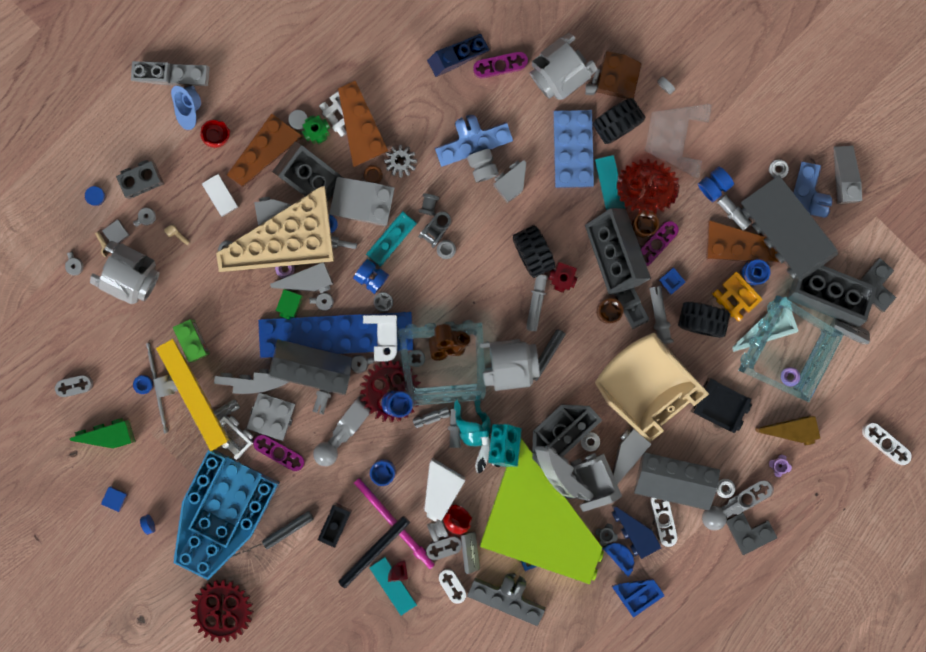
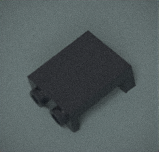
[690,378,752,433]

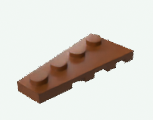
[338,80,388,167]
[227,114,303,187]
[707,220,779,262]

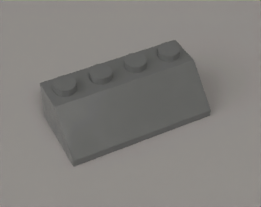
[585,208,651,295]
[787,265,877,328]
[268,339,352,395]
[634,452,720,511]

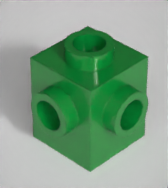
[302,115,330,144]

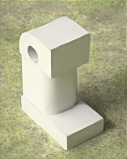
[363,315,397,361]

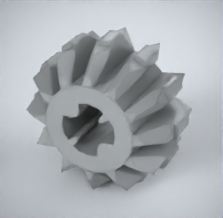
[384,145,417,178]

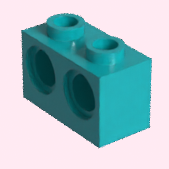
[488,424,522,467]

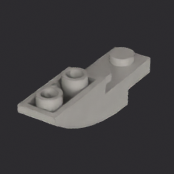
[131,61,210,87]
[214,369,289,394]
[535,446,594,501]

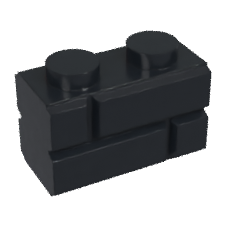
[317,503,352,548]

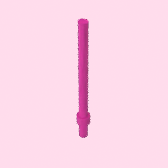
[354,478,435,570]

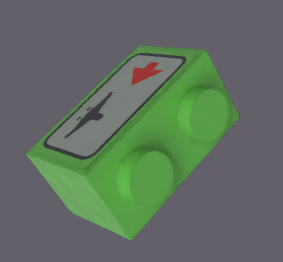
[173,319,210,362]

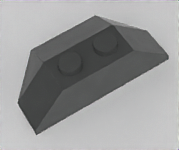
[532,404,602,467]

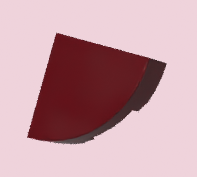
[388,560,408,582]

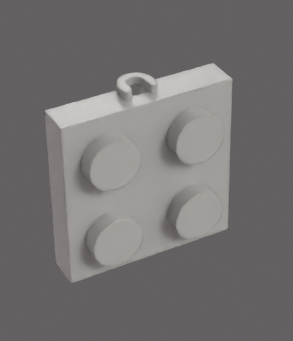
[246,392,296,441]

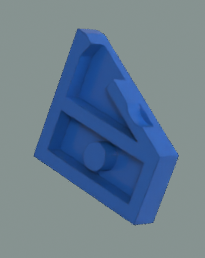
[612,579,665,618]

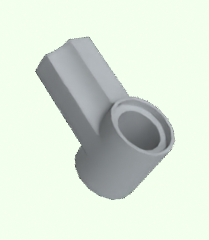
[153,375,178,398]

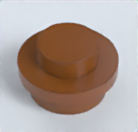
[364,165,383,184]

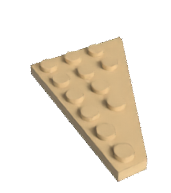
[216,186,334,272]

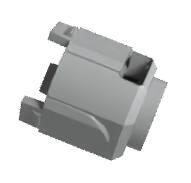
[529,33,598,100]
[90,241,160,304]
[480,339,539,391]

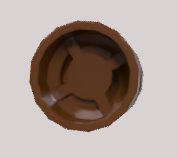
[632,211,659,238]
[596,298,624,324]

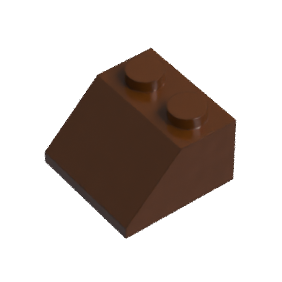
[596,51,642,99]

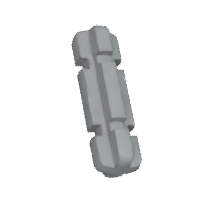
[214,400,240,420]
[413,407,450,428]

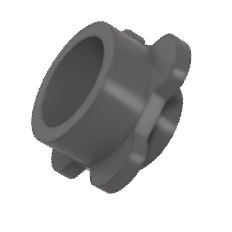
[595,524,618,546]

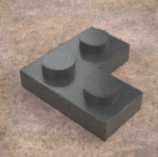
[860,258,897,312]
[726,512,777,555]

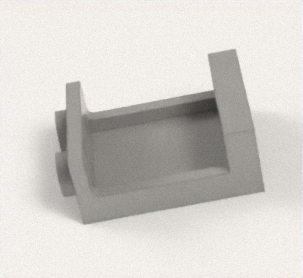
[570,453,622,512]

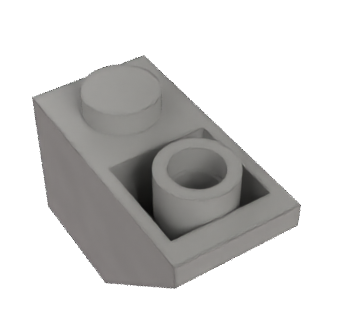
[493,160,526,204]

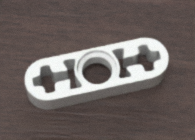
[862,423,912,465]
[650,498,677,547]

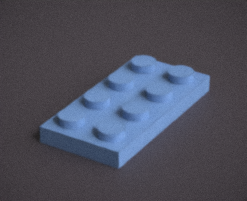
[553,110,594,188]

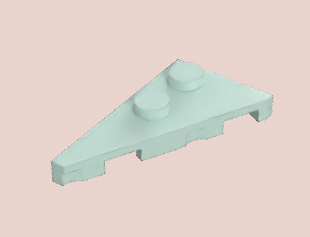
[732,297,798,352]

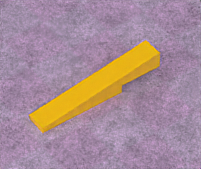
[156,339,229,451]

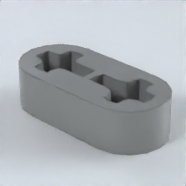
[55,375,93,397]
[426,536,462,560]

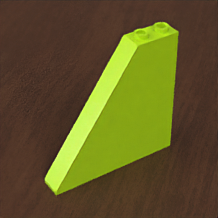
[480,439,604,584]

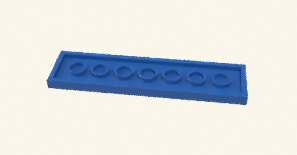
[258,312,413,358]

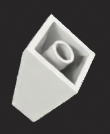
[424,458,465,521]

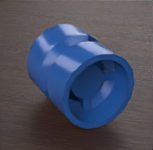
[697,166,734,202]
[353,259,389,294]
[740,260,770,285]
[381,391,413,417]
[370,459,396,486]

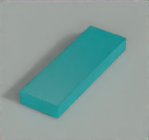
[595,155,626,211]
[366,211,417,267]
[369,556,417,616]

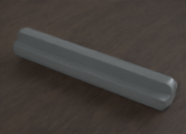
[533,329,566,381]
[262,511,314,549]

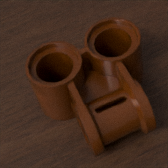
[428,324,470,361]

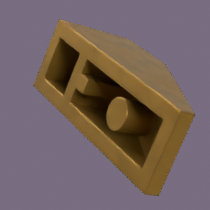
[755,415,821,445]

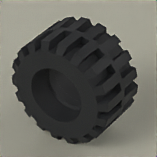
[592,98,646,144]
[513,225,555,278]
[678,302,731,338]

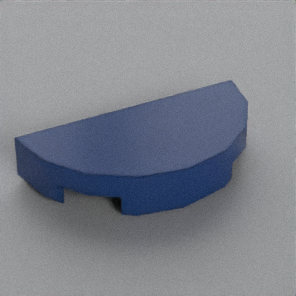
[602,543,634,576]

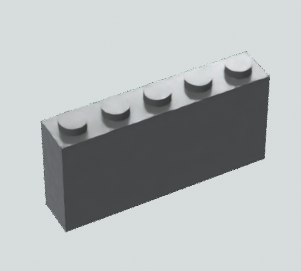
[741,175,838,282]

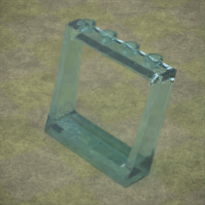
[738,295,844,402]
[398,320,486,406]

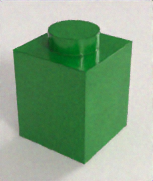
[276,289,304,320]

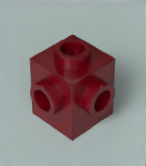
[549,262,578,293]

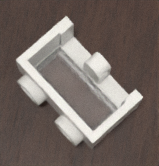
[219,416,254,460]

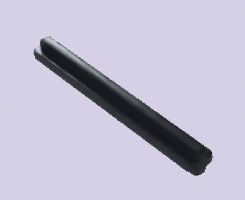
[338,516,410,589]

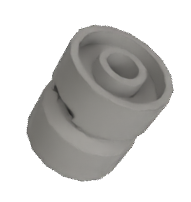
[467,149,499,183]

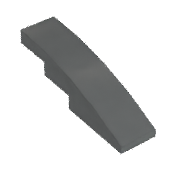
[614,288,649,329]

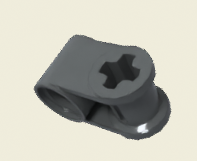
[418,212,452,248]

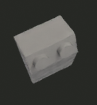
[329,177,395,227]

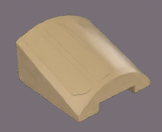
[595,333,709,443]

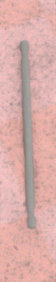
[146,343,168,433]

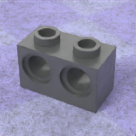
[116,160,164,199]

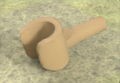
[164,225,190,245]
[95,232,107,257]

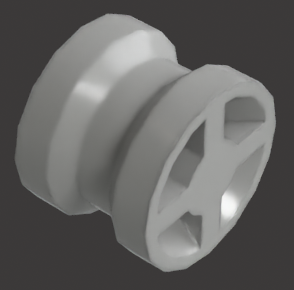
[374,292,393,312]
[427,520,449,542]

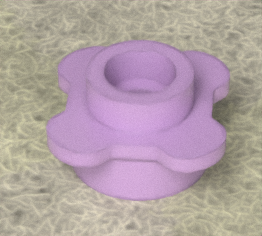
[769,455,792,477]

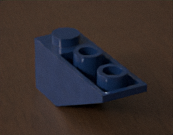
[427,34,490,77]
[611,505,662,559]

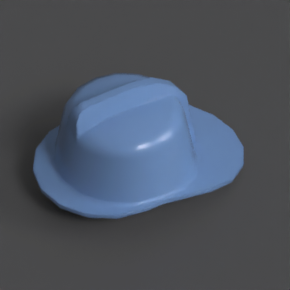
[171,85,201,130]

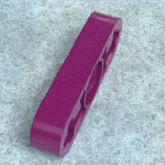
[473,52,528,79]
[641,221,679,266]
[253,434,305,471]

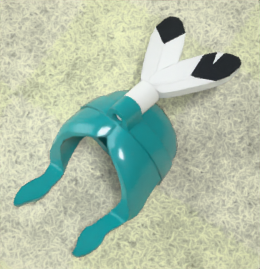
[454,394,500,473]

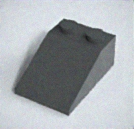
[272,142,344,202]

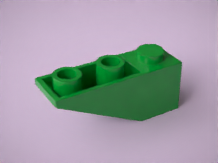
[69,418,136,449]

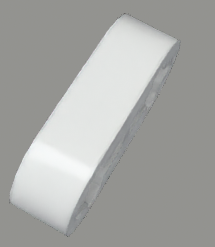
[439,569,466,604]

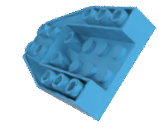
[173,449,280,580]

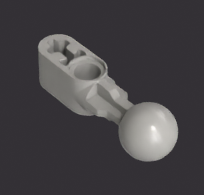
[313,396,371,467]
[702,481,774,531]

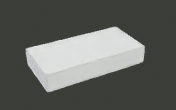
[202,174,238,217]

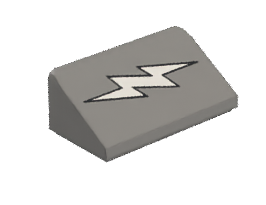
[829,318,870,344]
[461,532,480,574]

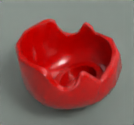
[200,119,230,149]
[443,504,472,535]

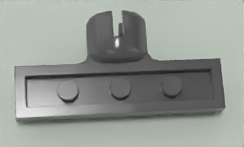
[467,573,546,626]

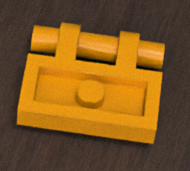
[712,271,763,322]

